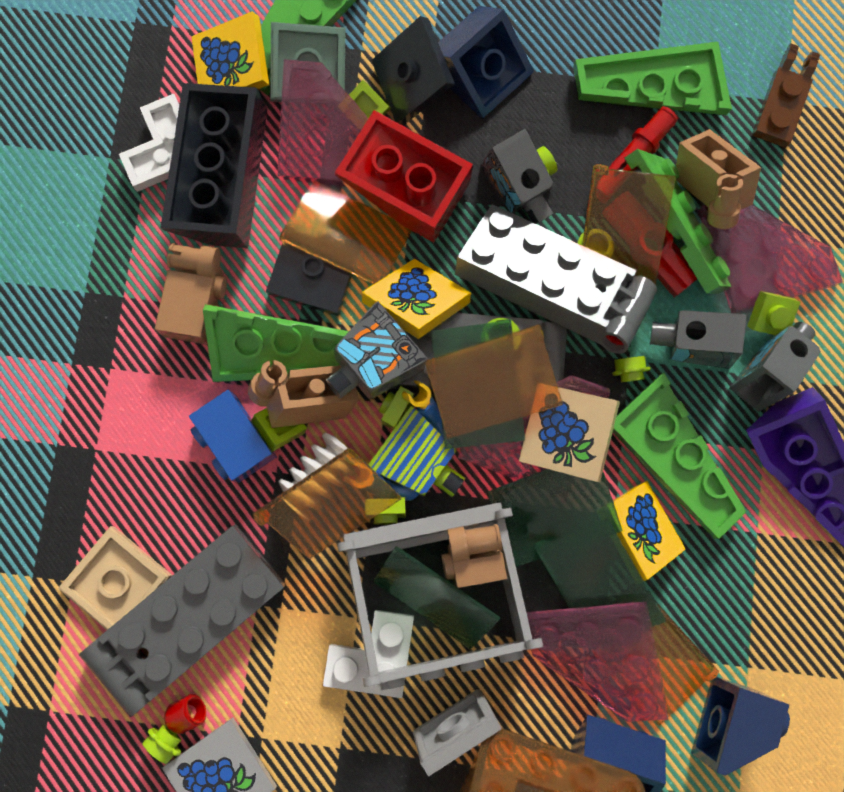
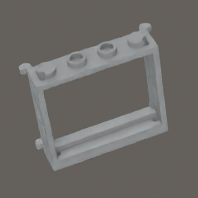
[337,502,543,690]

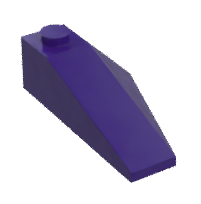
[746,387,844,547]

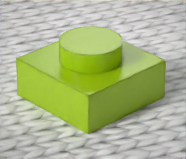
[338,80,391,131]
[747,291,801,335]
[379,386,414,430]
[251,408,307,452]
[365,497,406,525]

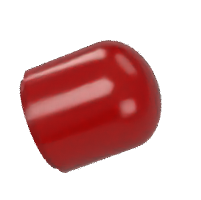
[164,694,206,734]

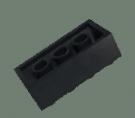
[161,83,267,248]

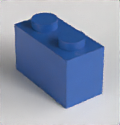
[189,389,277,483]

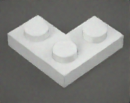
[119,94,180,192]
[323,610,414,698]

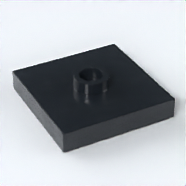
[371,16,455,125]
[266,222,361,316]

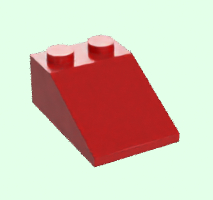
[335,110,473,243]

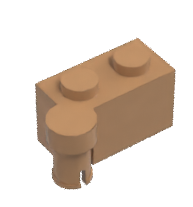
[676,129,761,229]
[155,243,227,345]
[248,360,359,428]
[441,524,507,588]

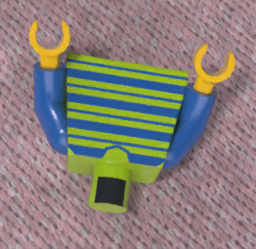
[344,380,466,501]

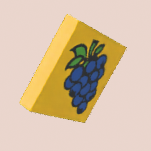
[191,11,269,89]
[362,259,471,339]
[597,481,686,583]

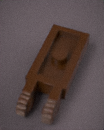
[752,43,820,148]

